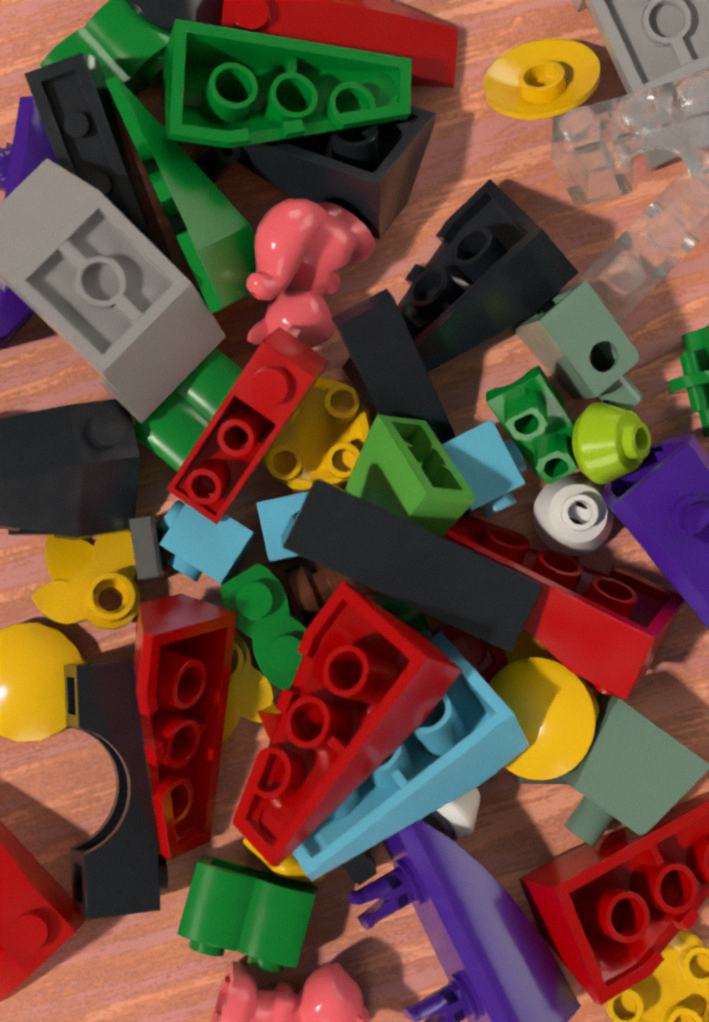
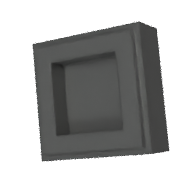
[129,516,169,581]

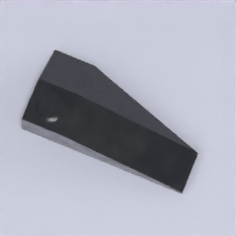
[237,105,435,239]
[342,179,579,404]
[0,399,140,540]

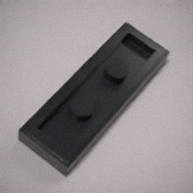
[332,288,456,444]

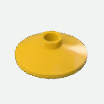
[483,38,601,120]

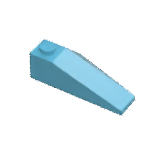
[292,631,530,881]

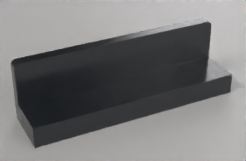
[24,52,174,265]
[281,479,542,653]

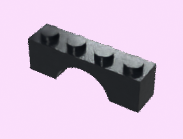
[64,661,168,920]

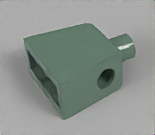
[512,280,644,411]
[561,693,709,847]

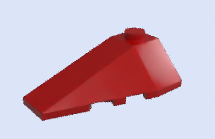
[221,0,458,88]
[443,514,685,700]
[232,581,462,867]
[134,594,237,860]
[519,792,709,1005]
[0,820,86,1002]

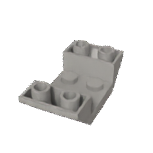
[572,0,709,170]
[0,159,226,423]

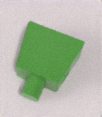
[344,414,476,536]

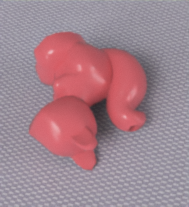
[246,199,377,349]
[211,961,370,1022]

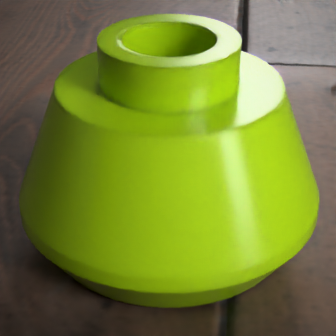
[572,402,651,484]

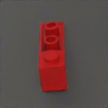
[166,327,330,524]

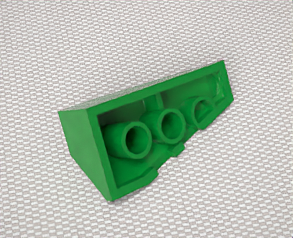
[161,19,412,148]
[105,76,256,314]

